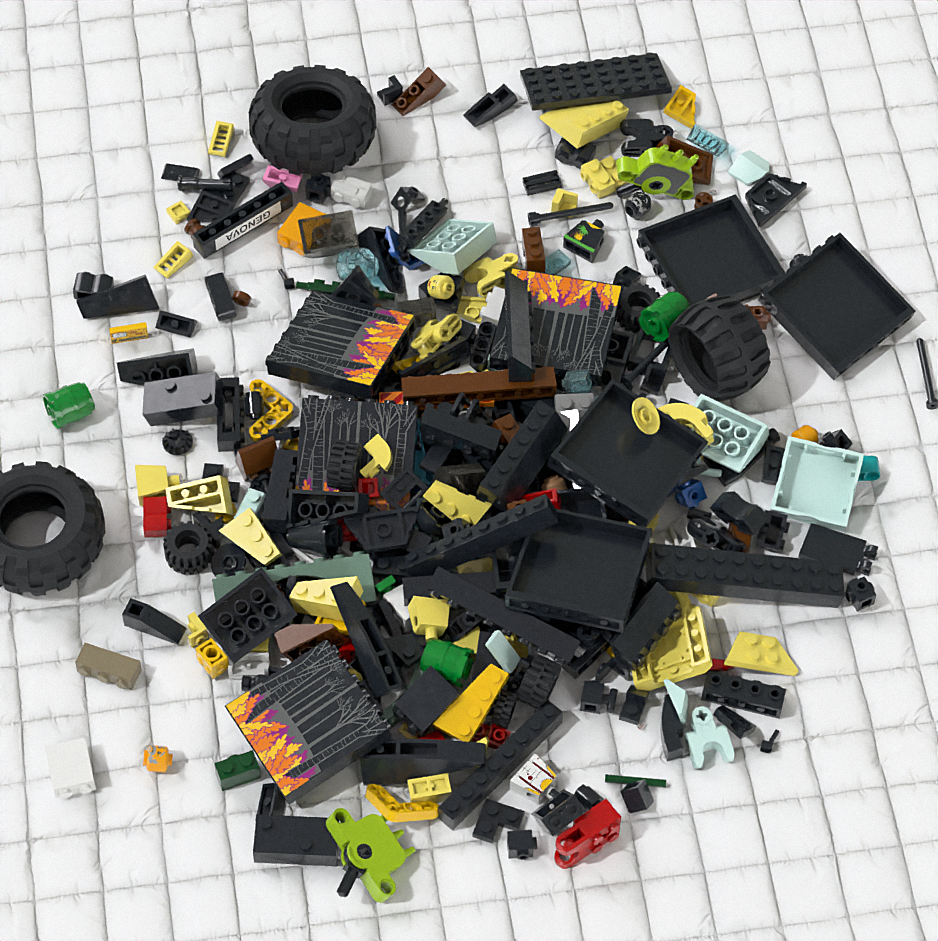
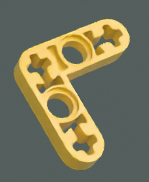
[249,379,293,442]
[365,784,439,822]

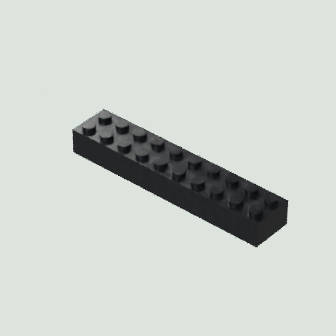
[646,543,845,608]

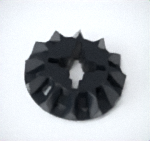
[162,427,193,455]

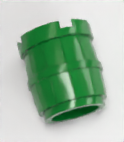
[639,292,690,342]
[43,382,95,430]
[420,639,474,688]

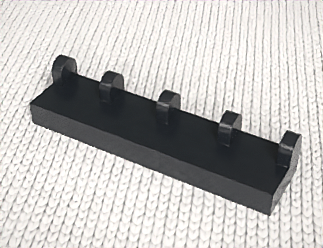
[397,336,472,378]

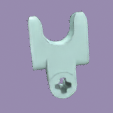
[685,706,734,769]

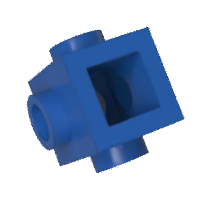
[674,478,708,508]

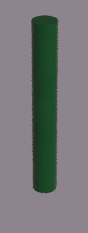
[605,774,666,788]

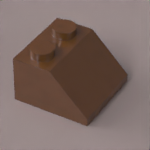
[235,436,277,481]

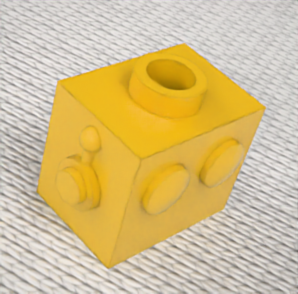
[195,638,229,679]

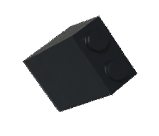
[392,666,460,738]

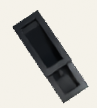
[463,84,518,127]
[660,694,684,761]

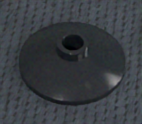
[211,543,246,577]

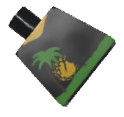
[563,219,605,263]

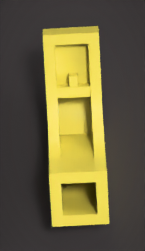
[657,403,714,445]

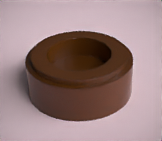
[232,291,252,306]

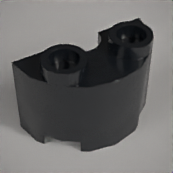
[756,510,790,552]

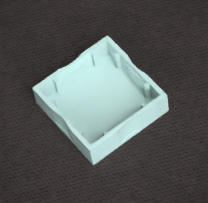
[770,436,864,532]

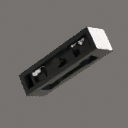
[217,377,245,452]

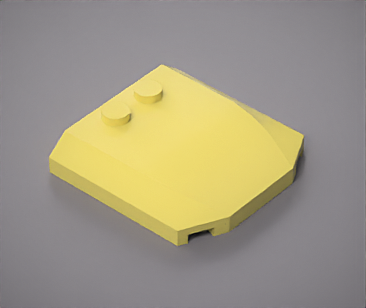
[632,605,713,691]

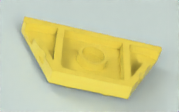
[724,631,798,676]

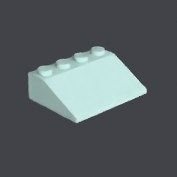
[409,218,497,276]
[688,394,769,473]

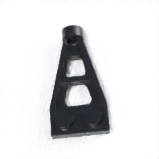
[703,428,780,487]

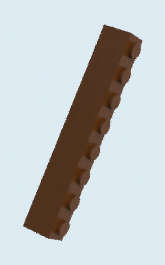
[401,367,556,407]

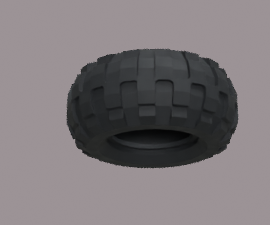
[248,65,377,177]
[0,461,106,596]

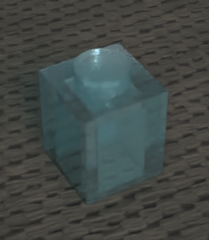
[562,369,592,394]

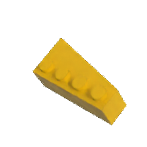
[433,664,509,742]

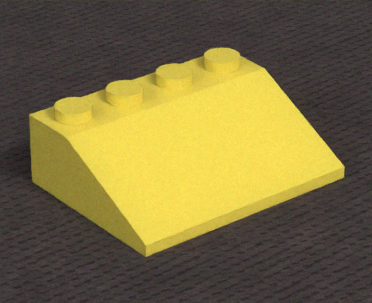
[539,100,629,149]

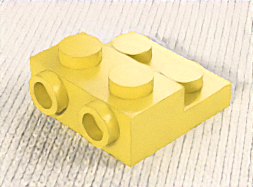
[580,156,628,199]

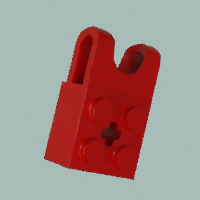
[554,799,621,869]

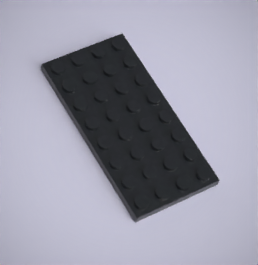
[520,52,672,111]

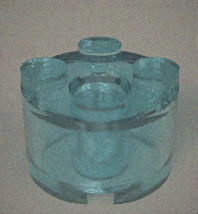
[336,248,379,282]

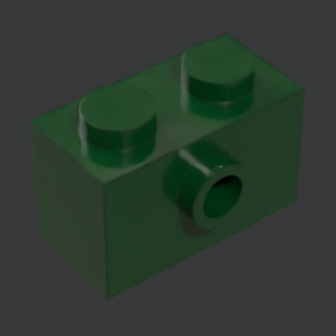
[214,750,261,791]

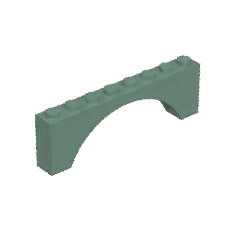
[212,551,376,604]

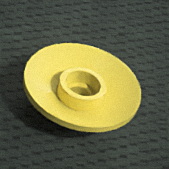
[632,397,660,435]

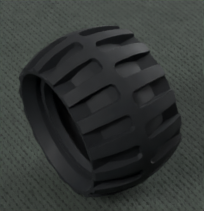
[668,296,771,402]

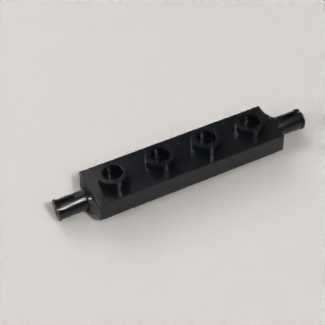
[397,198,448,252]

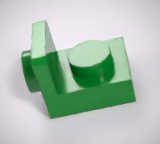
[374,575,396,601]

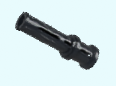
[177,175,233,192]

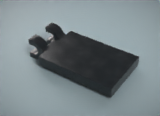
[798,523,878,576]

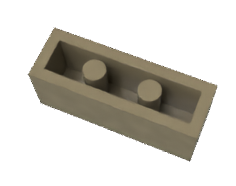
[75,643,142,690]

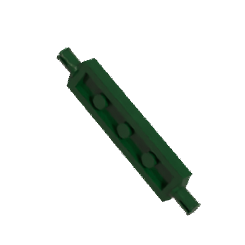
[296,279,396,301]

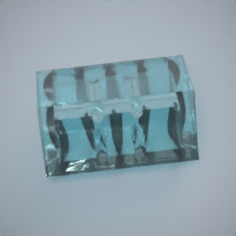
[686,124,730,157]

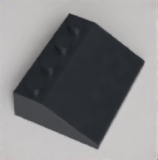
[198,567,298,664]

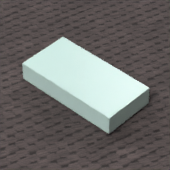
[485,630,521,674]

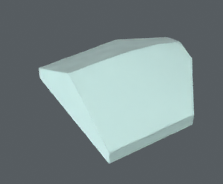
[728,150,769,186]
[663,679,688,725]

